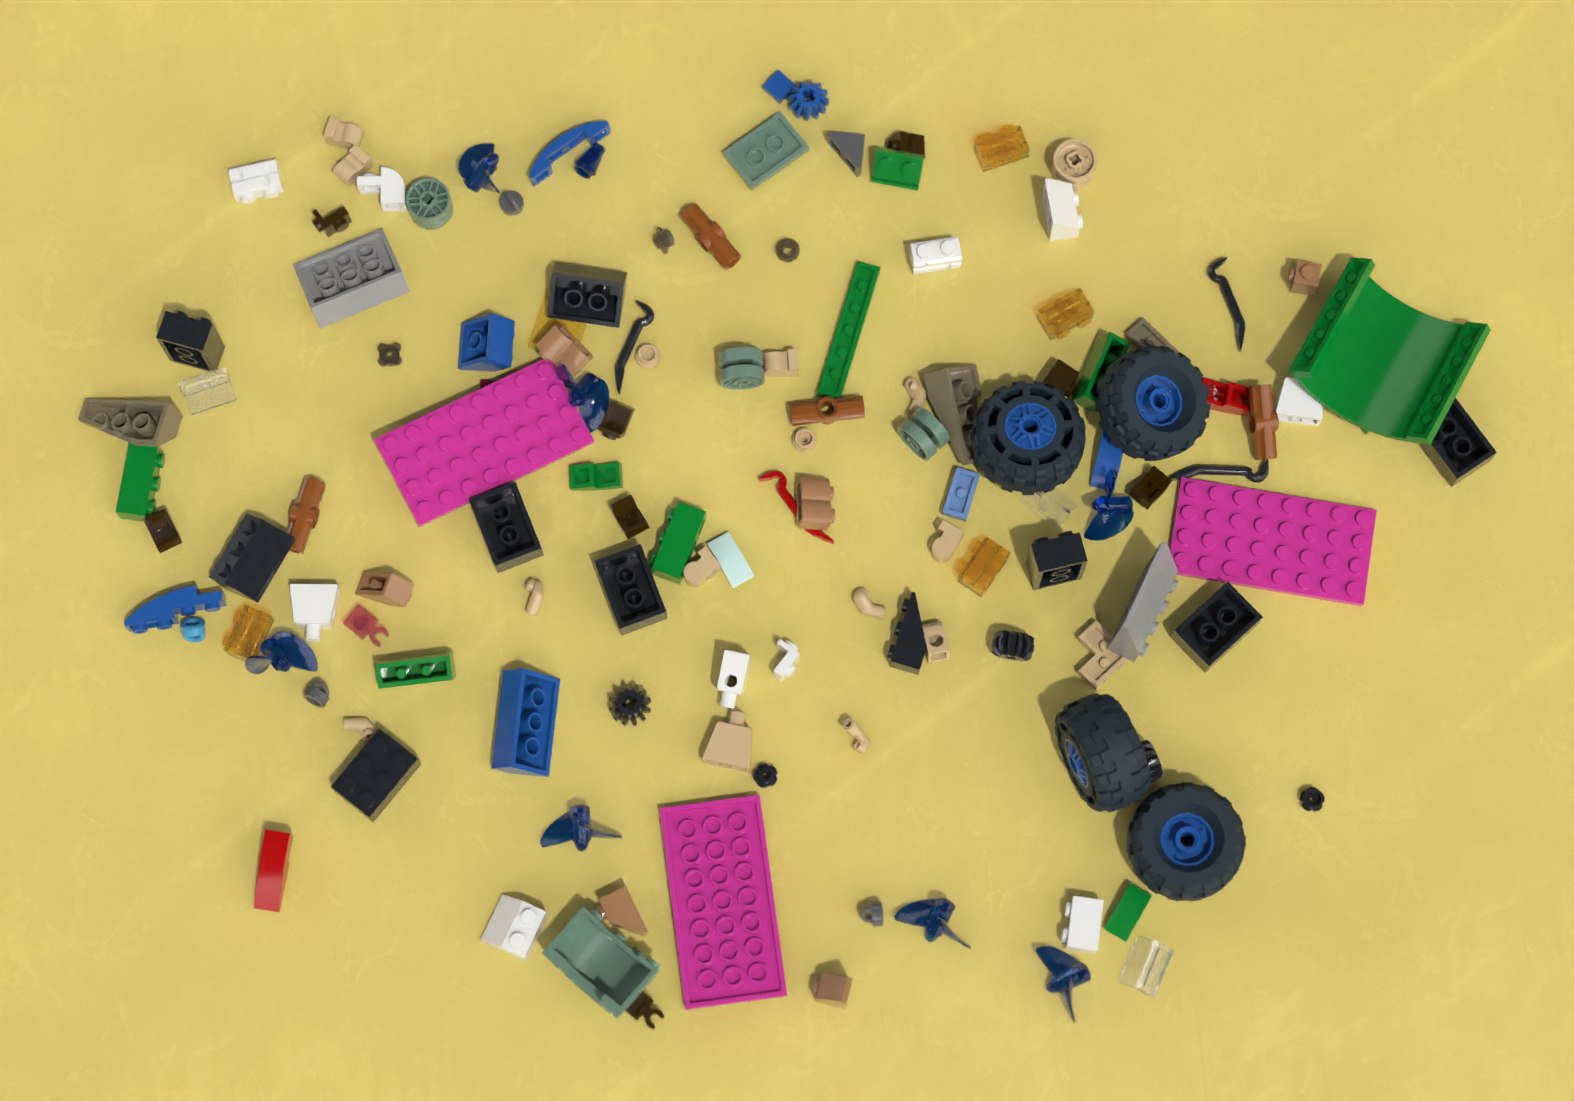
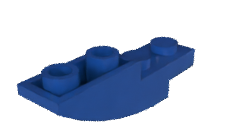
[124,585,227,634]

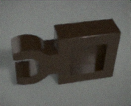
[626,992,664,1030]

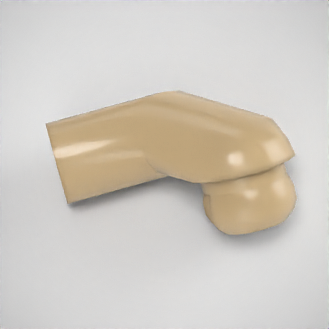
[905,378,927,413]
[525,579,543,616]
[854,588,885,619]
[843,718,870,753]

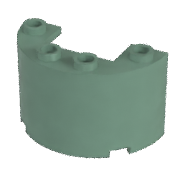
[542,907,660,1019]

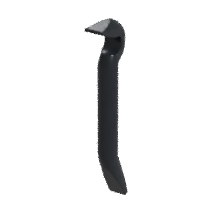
[1208,257,1245,352]
[615,300,654,395]
[1171,459,1269,483]

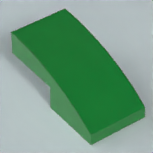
[569,462,623,491]
[1104,882,1152,942]

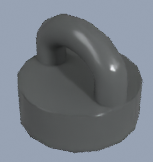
[500,190,524,216]
[303,680,329,708]
[860,901,884,927]

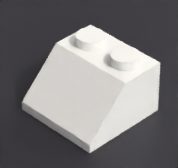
[1042,178,1083,241]
[480,894,548,962]

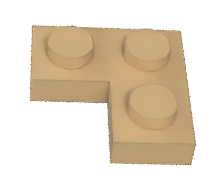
[1078,620,1128,690]

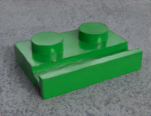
[871,147,924,191]

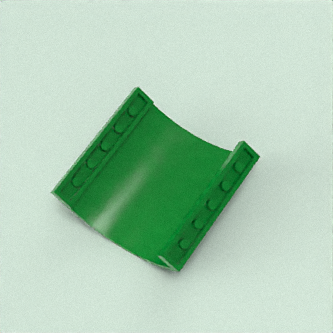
[1289,257,1491,445]

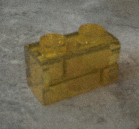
[974,124,1030,172]
[1036,288,1094,340]
[957,537,1011,597]
[222,604,274,665]

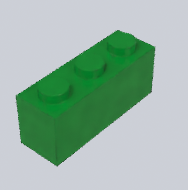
[1071,332,1131,412]
[116,443,165,522]
[649,501,707,585]
[375,651,456,689]

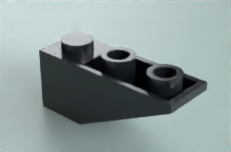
[887,592,926,675]

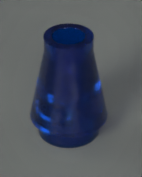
[574,143,605,179]

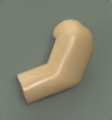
[344,718,377,742]

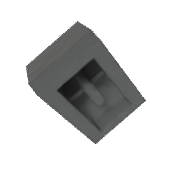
[827,131,865,178]

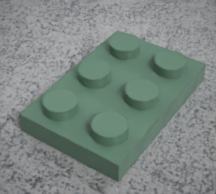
[723,112,809,191]

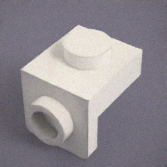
[773,639,800,682]

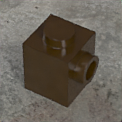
[1042,359,1079,398]

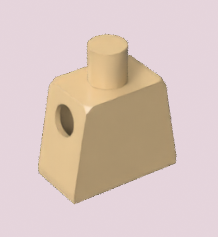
[703,711,752,773]

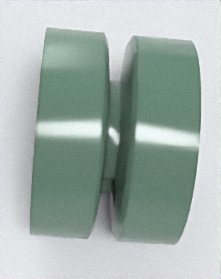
[406,178,453,230]
[718,347,765,390]
[897,407,950,461]

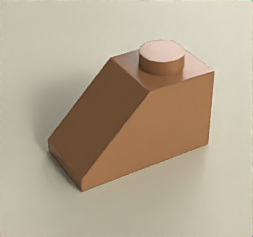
[355,571,414,607]
[597,886,649,937]
[812,973,852,1009]

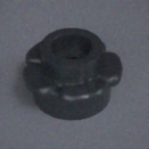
[753,763,778,788]
[1300,787,1325,812]

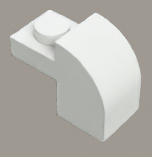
[357,167,408,212]

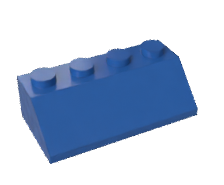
[491,668,560,777]

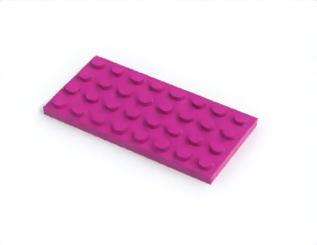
[374,359,594,528]
[1170,477,1377,607]
[660,795,787,1010]

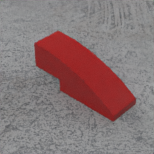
[1201,377,1273,417]
[254,829,293,913]

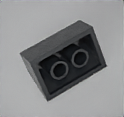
[547,262,628,328]
[209,513,296,603]

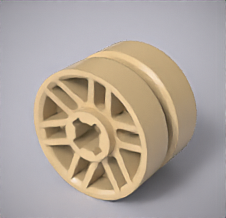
[1051,139,1097,191]

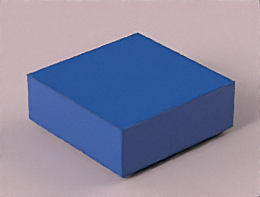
[762,70,796,104]

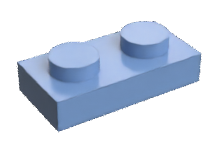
[942,467,980,522]

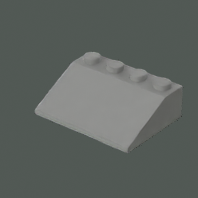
[293,228,410,328]
[1107,541,1178,662]

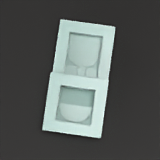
[707,532,754,588]

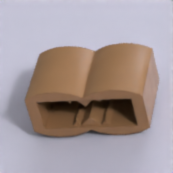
[536,323,593,380]
[796,476,835,530]

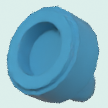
[180,617,206,643]

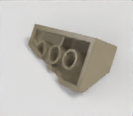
[924,364,981,465]
[78,398,183,447]

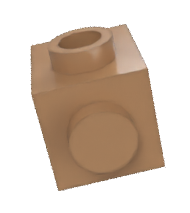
[1288,260,1322,296]

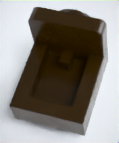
[886,131,925,159]
[312,206,352,237]
[597,400,635,440]
[1129,466,1172,510]
[610,495,650,539]
[143,509,182,553]

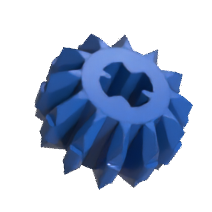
[789,79,829,121]

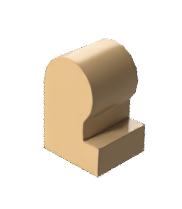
[324,116,364,149]
[333,144,373,186]
[763,348,799,377]
[931,520,965,563]
[684,546,721,587]
[922,621,950,664]

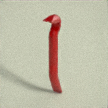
[759,470,834,544]

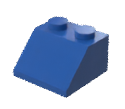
[458,313,515,372]

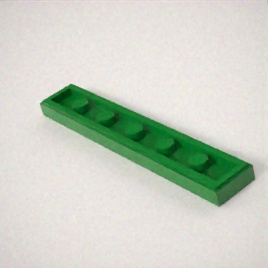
[817,261,881,399]

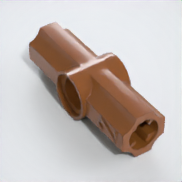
[680,203,741,270]
[1247,384,1279,460]
[790,396,865,426]
[286,478,326,554]

